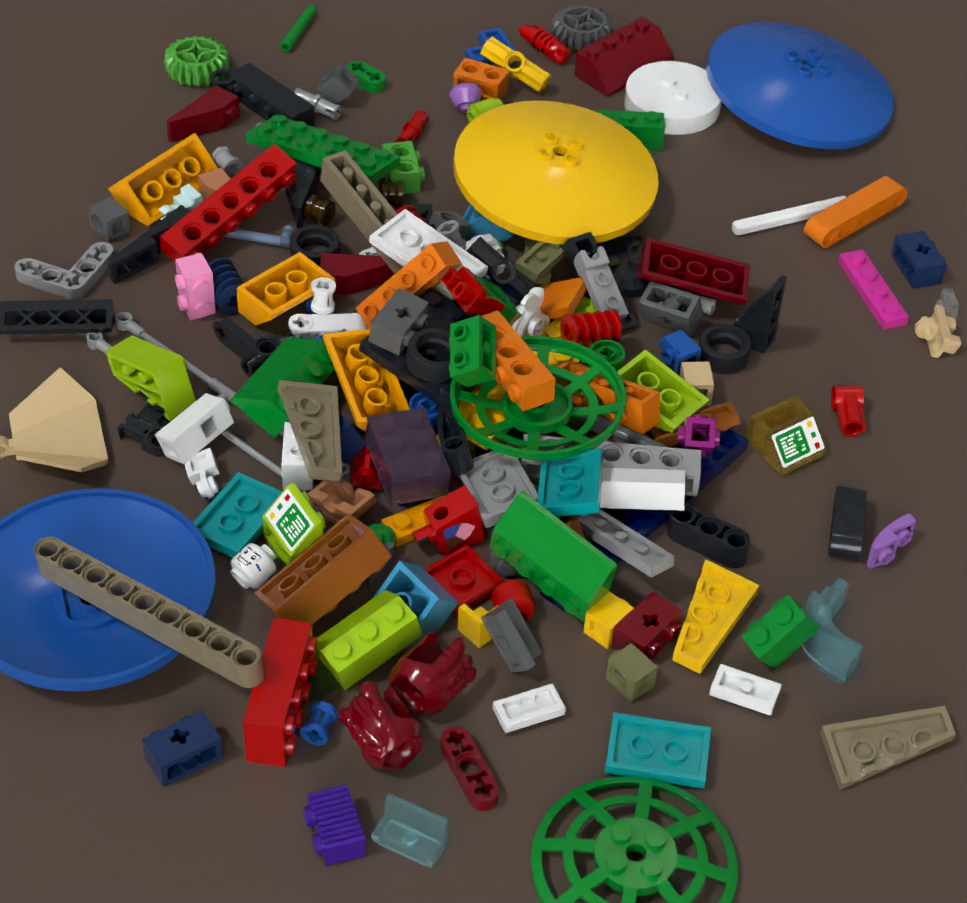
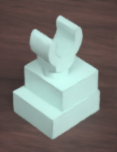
[159,184,203,220]

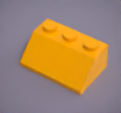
[237,252,335,326]

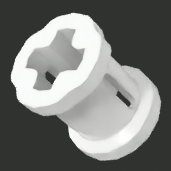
[311,278,336,314]

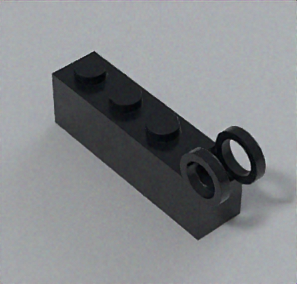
[210,63,315,127]

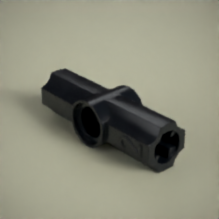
[467,237,536,303]

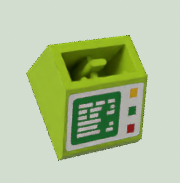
[262,482,326,567]

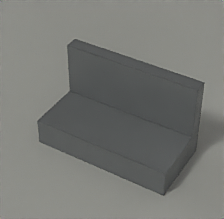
[481,598,542,673]

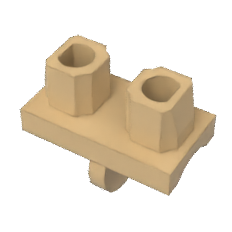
[914,305,961,358]

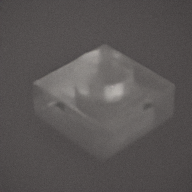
[935,288,959,321]

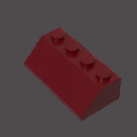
[574,17,674,97]
[636,238,750,305]

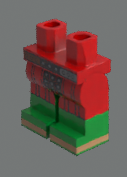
[441,266,522,326]

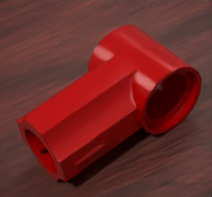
[831,385,866,437]

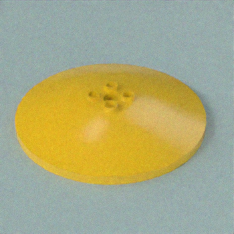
[453,101,659,245]

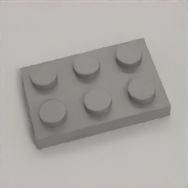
[458,444,538,528]

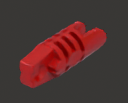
[519,24,571,64]

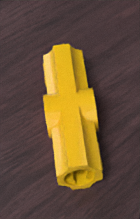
[480,37,551,94]

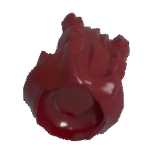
[388,631,477,715]
[337,681,423,771]

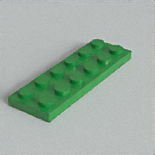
[246,115,400,183]

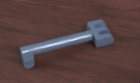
[209,222,294,248]

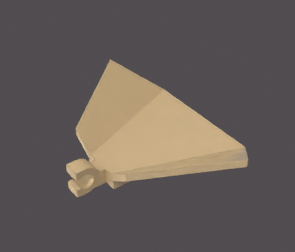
[0,367,109,472]

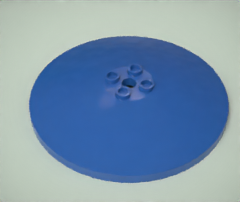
[706,22,894,150]
[0,488,216,691]

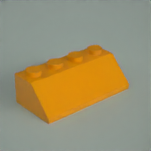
[107,133,218,226]
[323,329,412,440]

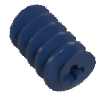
[208,258,244,315]

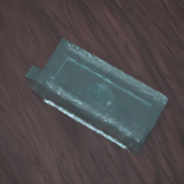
[371,793,449,869]

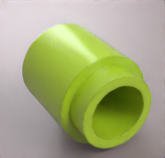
[467,97,503,122]

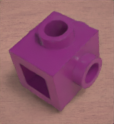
[677,415,720,458]

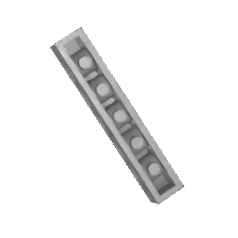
[521,434,701,496]

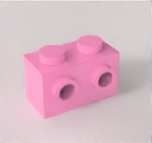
[175,253,216,321]

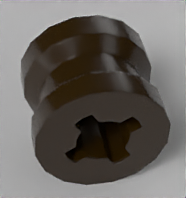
[382,181,403,206]
[304,194,336,226]

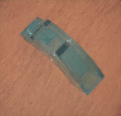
[802,578,864,685]

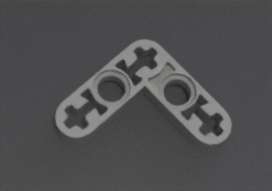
[14,242,114,300]

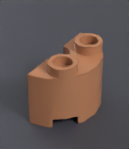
[307,479,377,527]

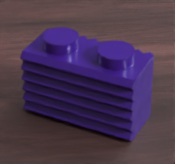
[302,784,366,866]

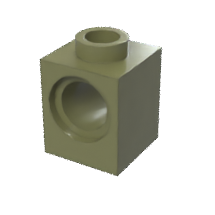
[606,643,658,702]

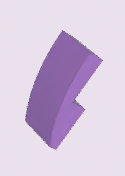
[866,513,916,569]

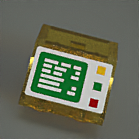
[746,395,828,475]

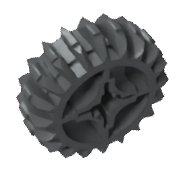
[551,4,614,53]

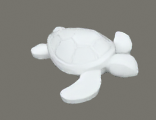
[512,287,550,337]

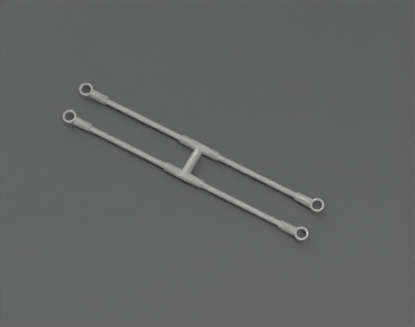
[86,312,350,505]

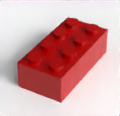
[243,618,318,767]

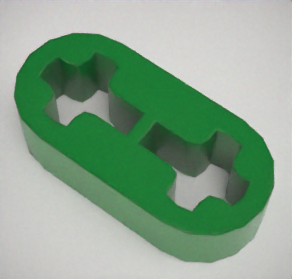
[347,61,386,93]

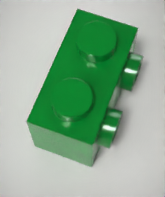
[449,315,496,387]
[741,594,821,669]

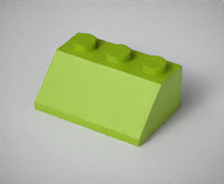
[315,590,422,690]

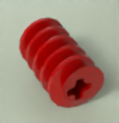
[560,309,622,347]

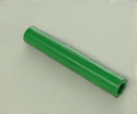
[280,5,317,52]

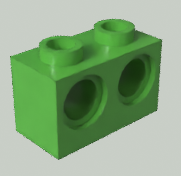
[382,141,425,194]

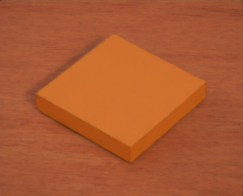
[540,277,587,320]

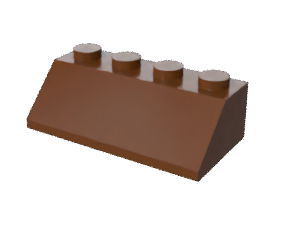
[254,513,392,627]

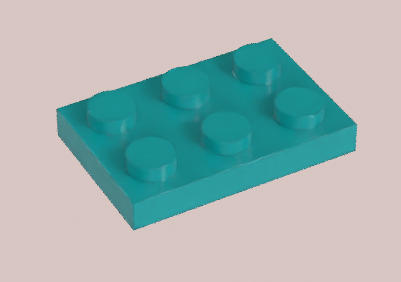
[537,449,603,518]
[193,472,282,558]
[605,712,711,789]

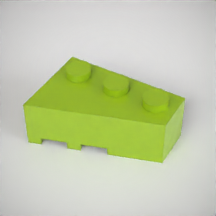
[105,335,196,421]

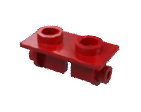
[351,432,386,490]

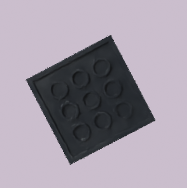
[359,288,482,407]

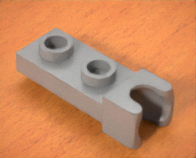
[574,246,628,319]

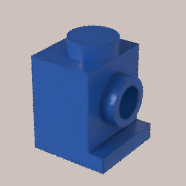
[659,330,701,376]

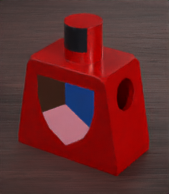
[412,485,485,555]

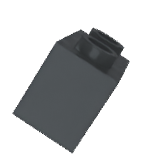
[639,281,703,336]
[368,288,430,356]

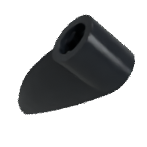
[437,403,474,475]

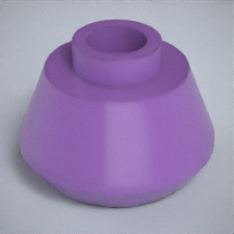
[449,83,482,113]

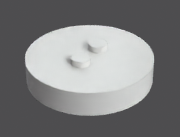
[624,61,722,135]

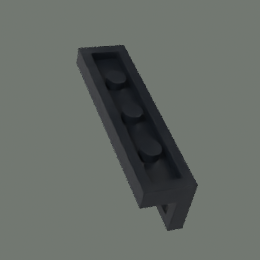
[0,299,115,335]

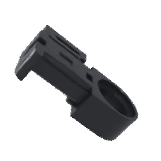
[117,402,171,457]

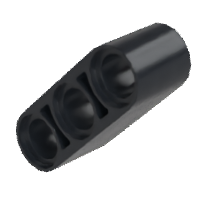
[828,486,867,560]
[667,503,750,568]

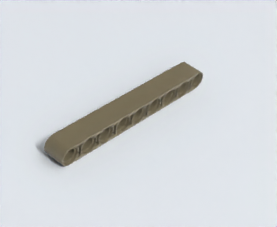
[33,537,265,688]

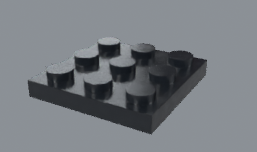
[566,236,650,299]

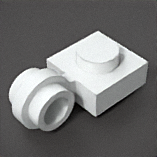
[184,448,220,499]

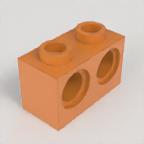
[453,58,509,101]

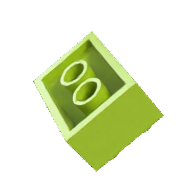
[617,349,710,433]

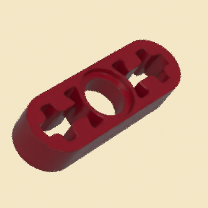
[441,726,499,811]

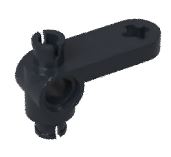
[213,316,297,376]

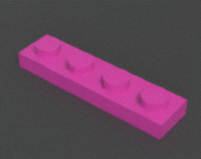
[838,249,909,330]

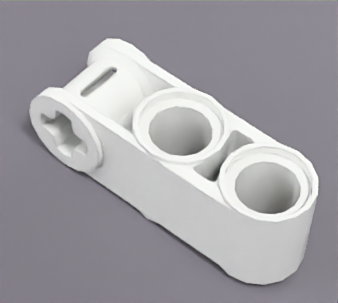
[288,313,368,340]

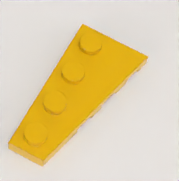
[672,559,760,674]

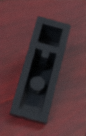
[284,159,320,228]
[733,275,787,354]

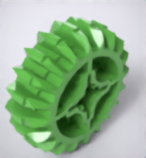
[164,35,230,87]

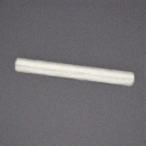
[731,196,846,236]

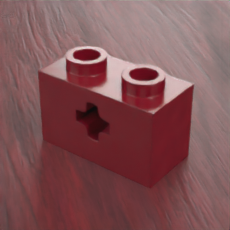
[611,591,683,659]

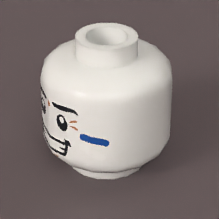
[230,543,276,589]

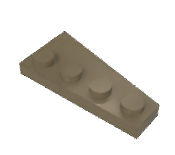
[277,380,342,482]
[820,706,956,790]

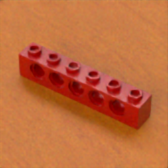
[160,144,297,262]

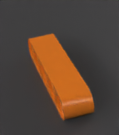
[803,176,908,248]

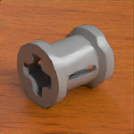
[211,146,243,178]
[436,220,466,250]

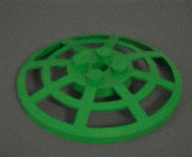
[450,336,626,460]
[530,776,738,903]

